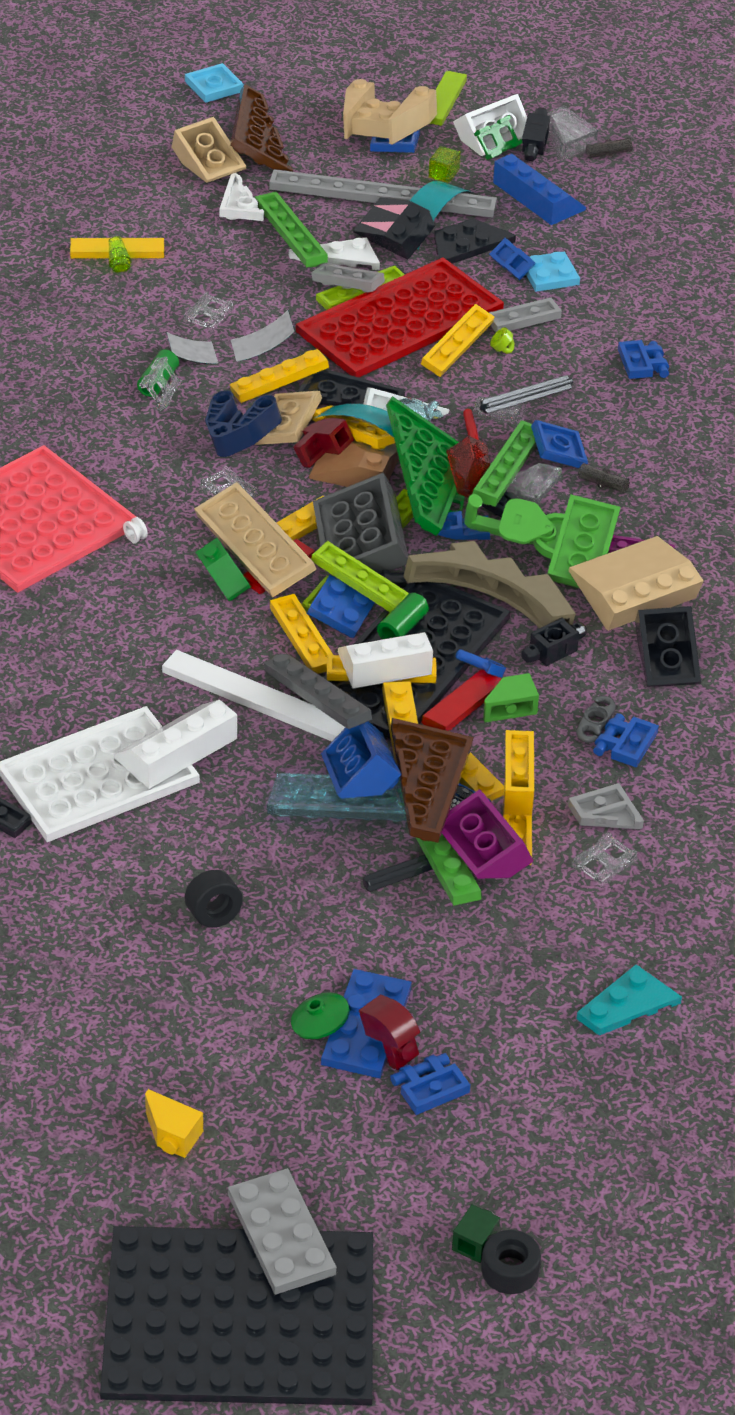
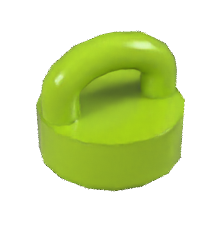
[490,327,515,354]

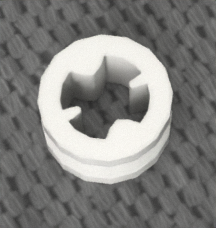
[123,517,148,543]

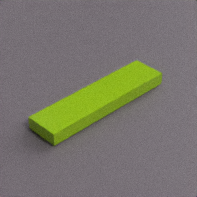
[430,70,467,126]
[316,266,405,310]
[311,541,409,612]

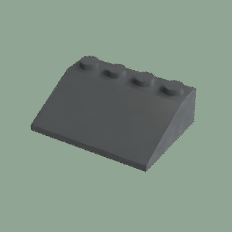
[313,473,408,576]

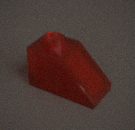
[446,436,491,498]

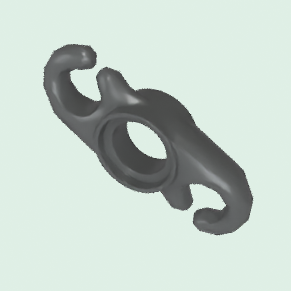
[576,695,616,743]

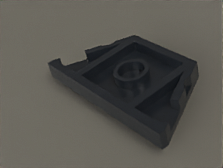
[434,218,516,264]

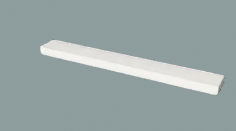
[162,650,345,741]

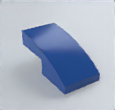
[489,238,536,280]
[438,511,491,540]

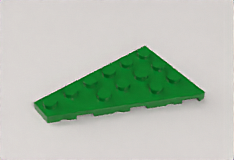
[386,396,472,536]

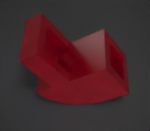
[293,418,355,468]
[359,994,420,1070]

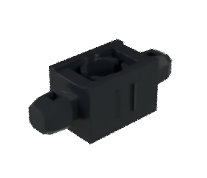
[522,107,550,161]
[521,617,587,666]

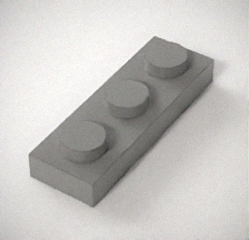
[311,263,385,292]
[489,297,562,332]

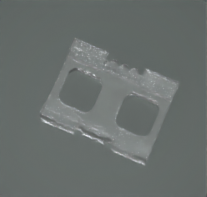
[183,292,234,333]
[139,356,183,411]
[200,466,258,499]
[572,832,637,888]

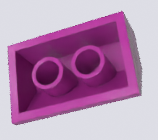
[441,789,533,879]

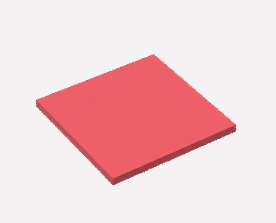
[0,445,136,593]

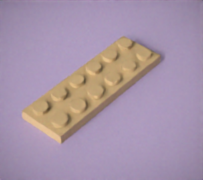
[194,482,317,598]

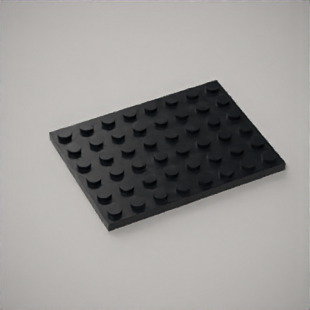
[100,1226,373,1406]

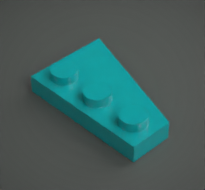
[576,964,682,1036]

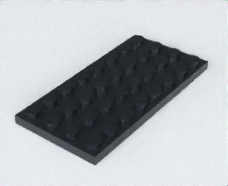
[308,582,510,739]

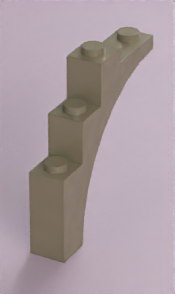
[404,541,576,628]

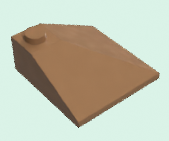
[309,440,399,487]

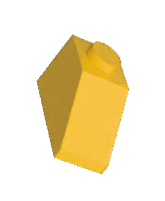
[145,1089,203,1158]

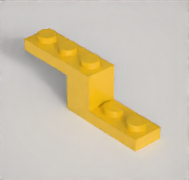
[503,730,534,865]

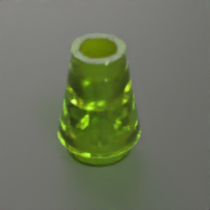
[108,236,132,273]

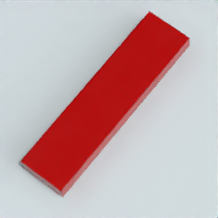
[422,669,501,731]

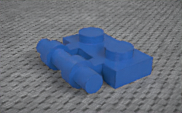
[618,340,669,379]
[593,713,659,768]
[390,1053,470,1115]

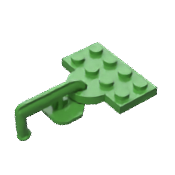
[464,494,621,588]

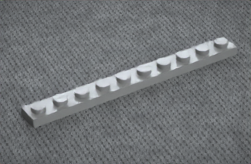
[269,169,497,218]

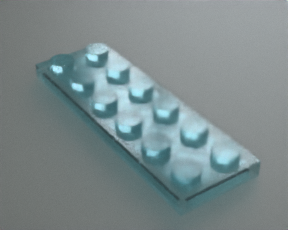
[267,773,407,822]

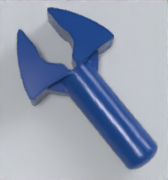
[455,649,506,678]

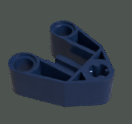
[205,390,282,457]

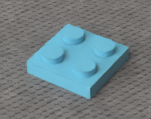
[185,63,244,103]
[526,251,580,292]

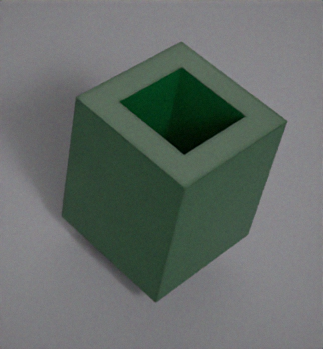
[452,1204,500,1263]

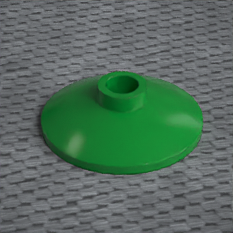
[291,992,350,1040]

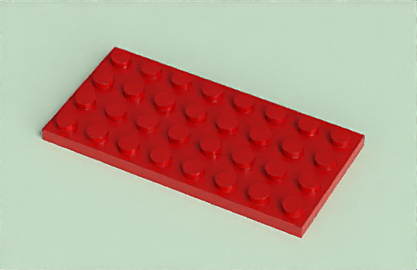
[295,257,504,377]

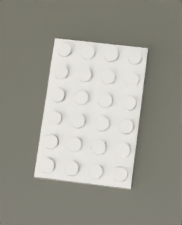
[0,706,200,842]

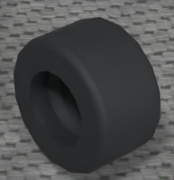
[184,870,243,928]
[481,1229,541,1295]

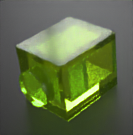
[428,146,461,183]

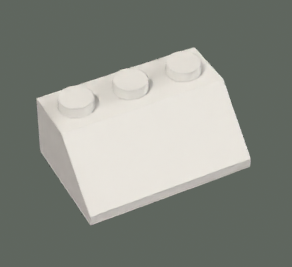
[453,94,527,156]
[338,632,433,688]

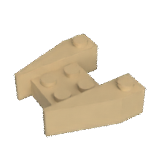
[343,79,437,144]

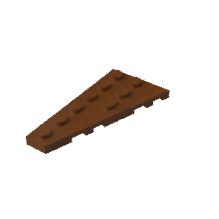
[230,84,293,172]
[391,718,474,843]

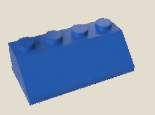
[493,154,586,225]
[321,721,401,799]

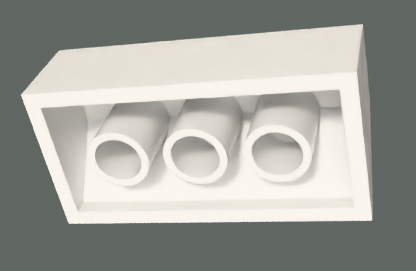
[114,700,237,789]

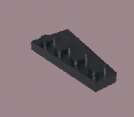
[297,369,405,405]

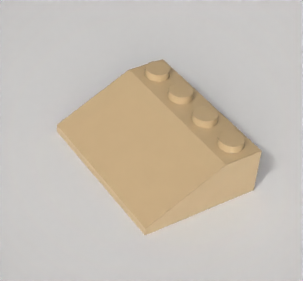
[568,536,703,631]

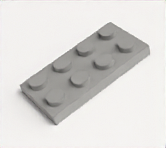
[228,1168,337,1295]

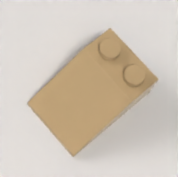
[172,117,246,183]

